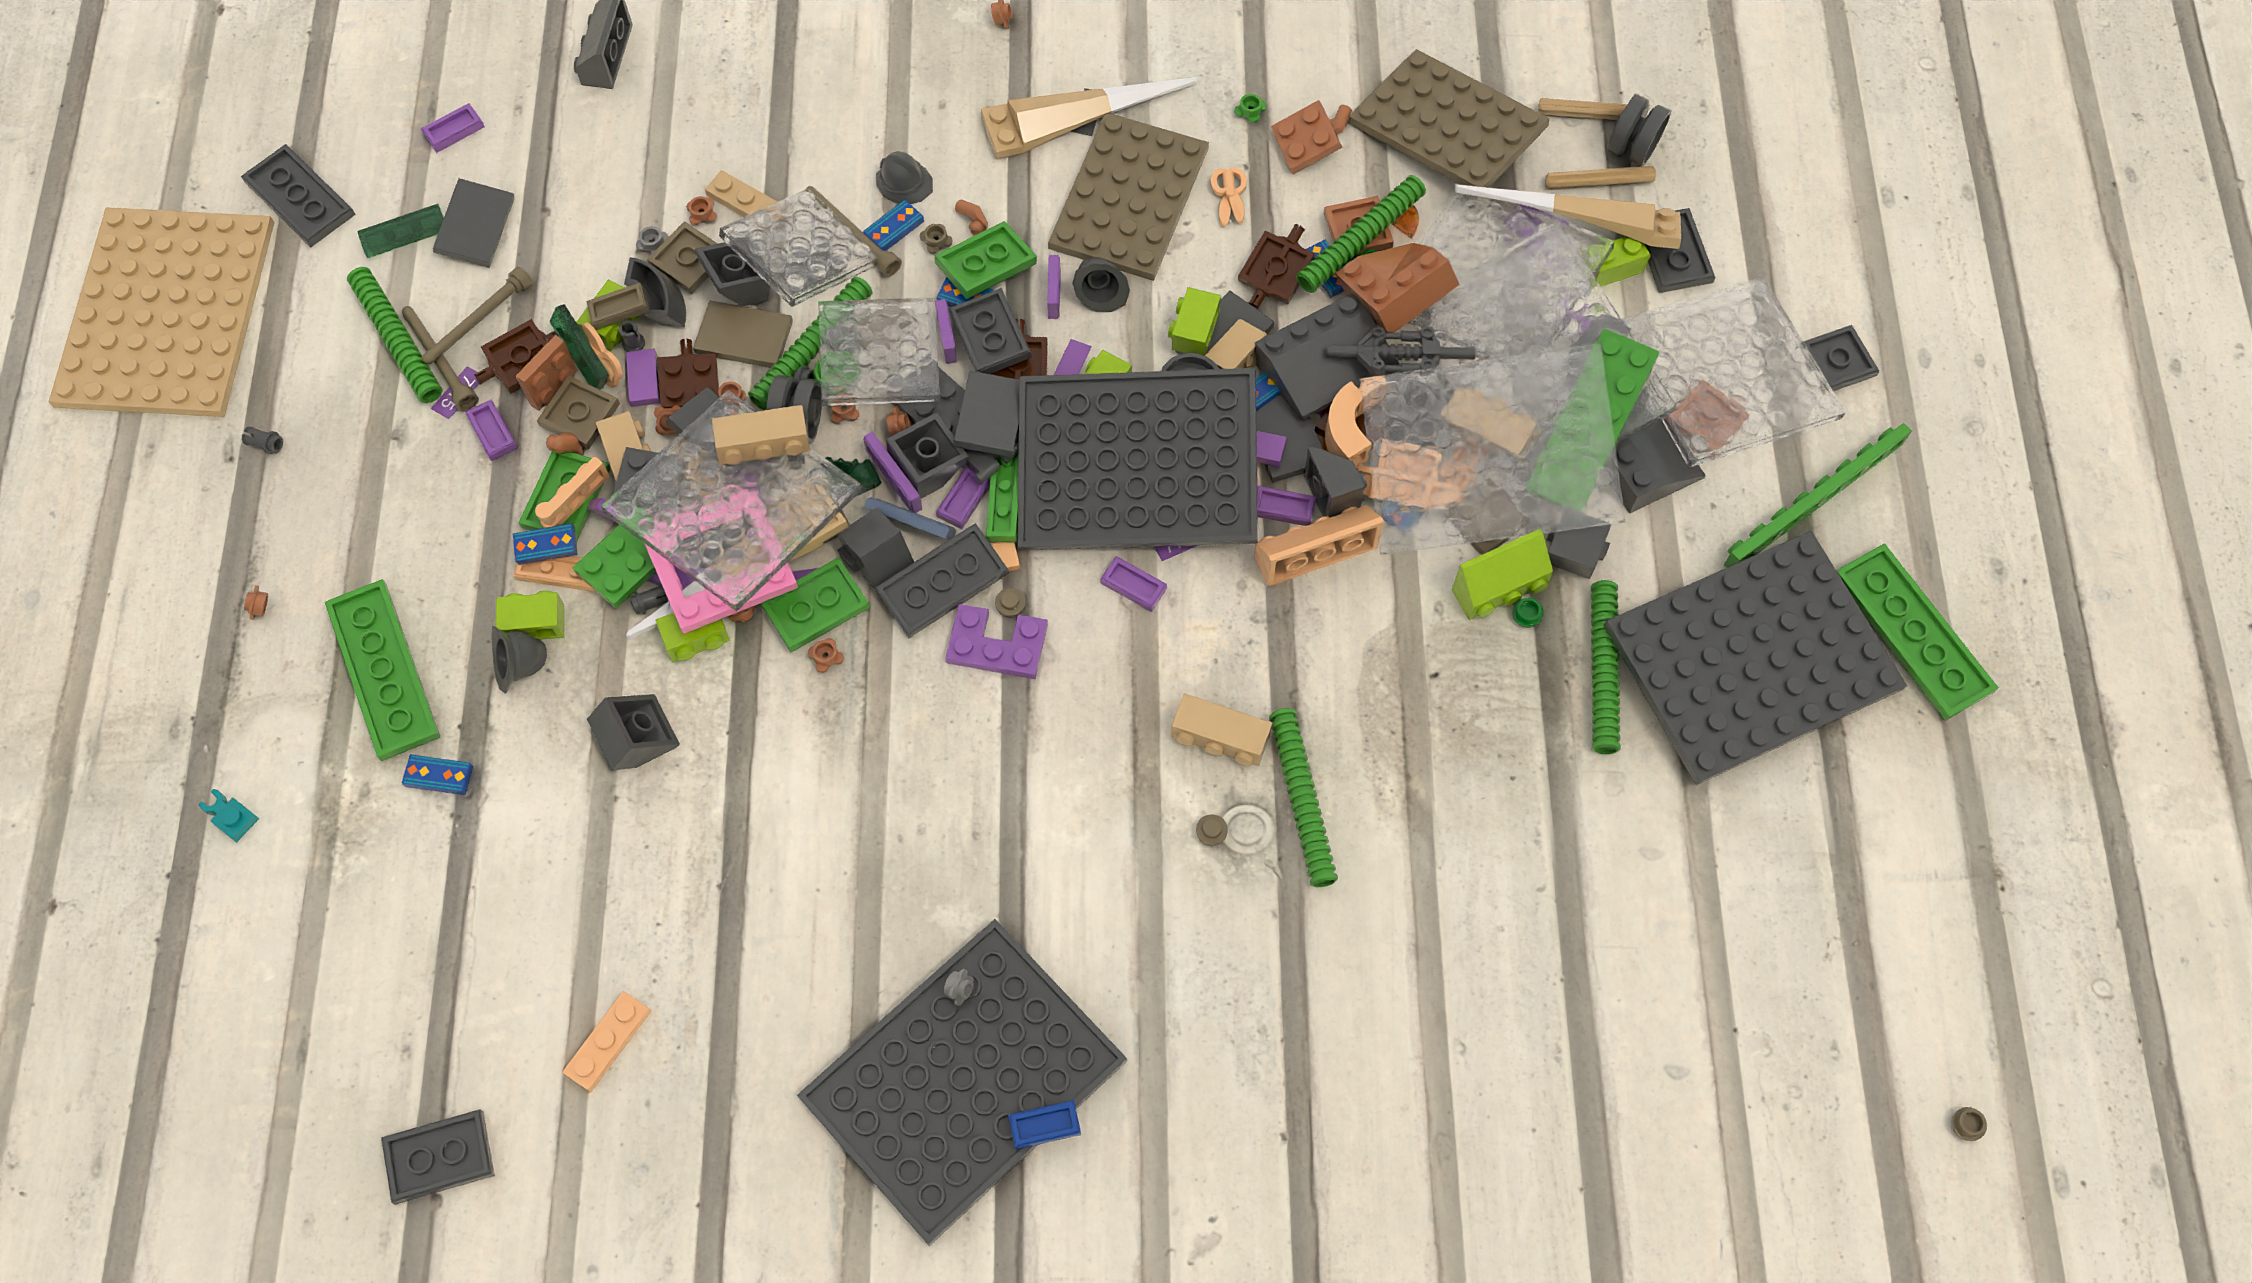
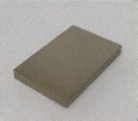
[693,300,793,368]

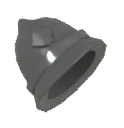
[876,151,933,204]
[1072,257,1130,312]
[491,626,547,693]

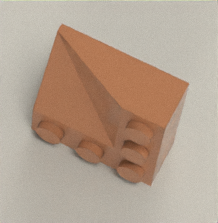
[1335,243,1460,333]

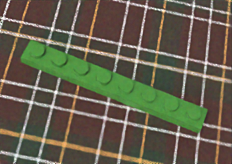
[1724,423,1912,568]

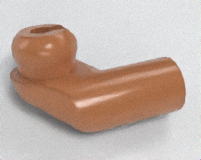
[1329,105,1352,133]
[955,199,988,235]
[546,432,584,455]

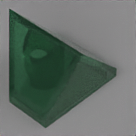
[817,457,882,503]

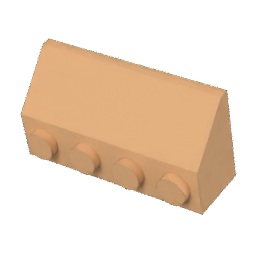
[1254,505,1384,587]

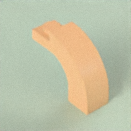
[1325,376,1389,467]

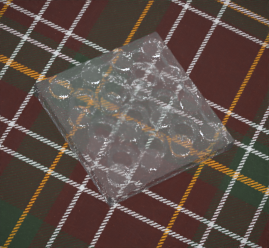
[719,189,878,307]
[818,298,940,406]

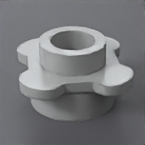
[636,226,669,254]
[944,969,973,1006]

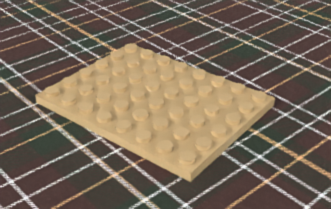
[49,207,275,417]

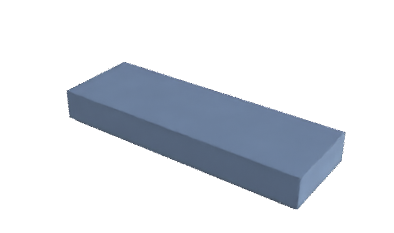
[864,497,957,539]

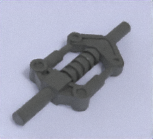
[1327,326,1476,380]

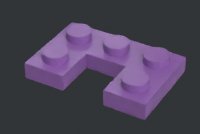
[945,604,1048,679]

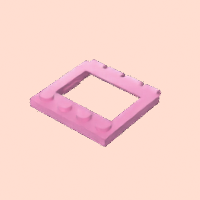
[643,489,798,634]

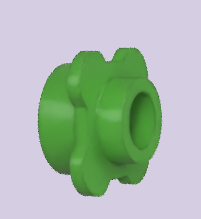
[1234,94,1267,123]

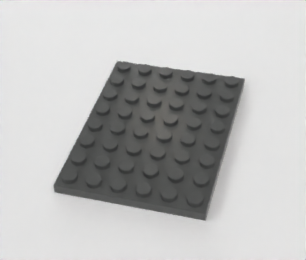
[1017,368,1258,550]
[1604,531,1907,785]
[797,919,1127,1246]

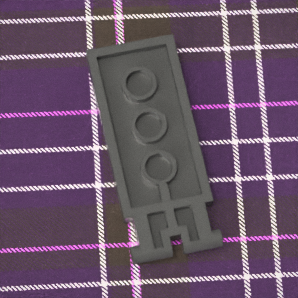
[887,359,1019,484]

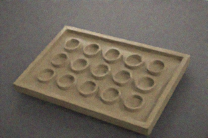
[1349,49,1549,188]
[1048,113,1209,281]

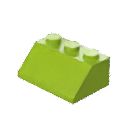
[1452,529,1553,620]

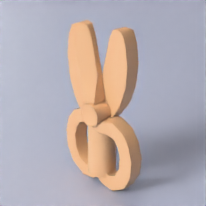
[1211,168,1247,227]
[574,322,623,387]

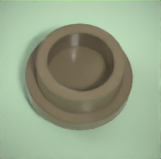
[995,588,1025,618]
[1196,814,1228,846]
[1952,1107,1987,1141]

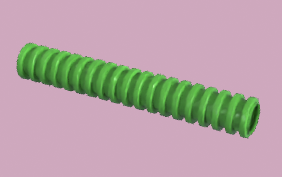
[1296,175,1426,293]
[347,267,443,403]
[748,276,873,410]
[1591,580,1621,754]
[1269,708,1338,887]

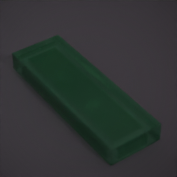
[357,204,444,258]
[550,304,609,390]

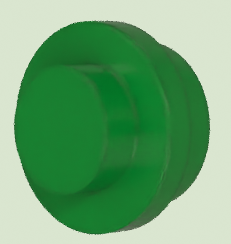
[1512,598,1543,628]

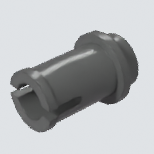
[618,320,645,352]
[242,426,283,454]
[629,584,669,615]

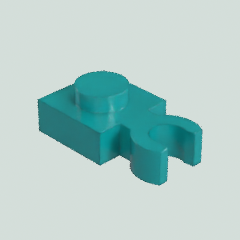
[199,789,259,843]

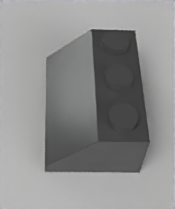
[574,0,633,89]

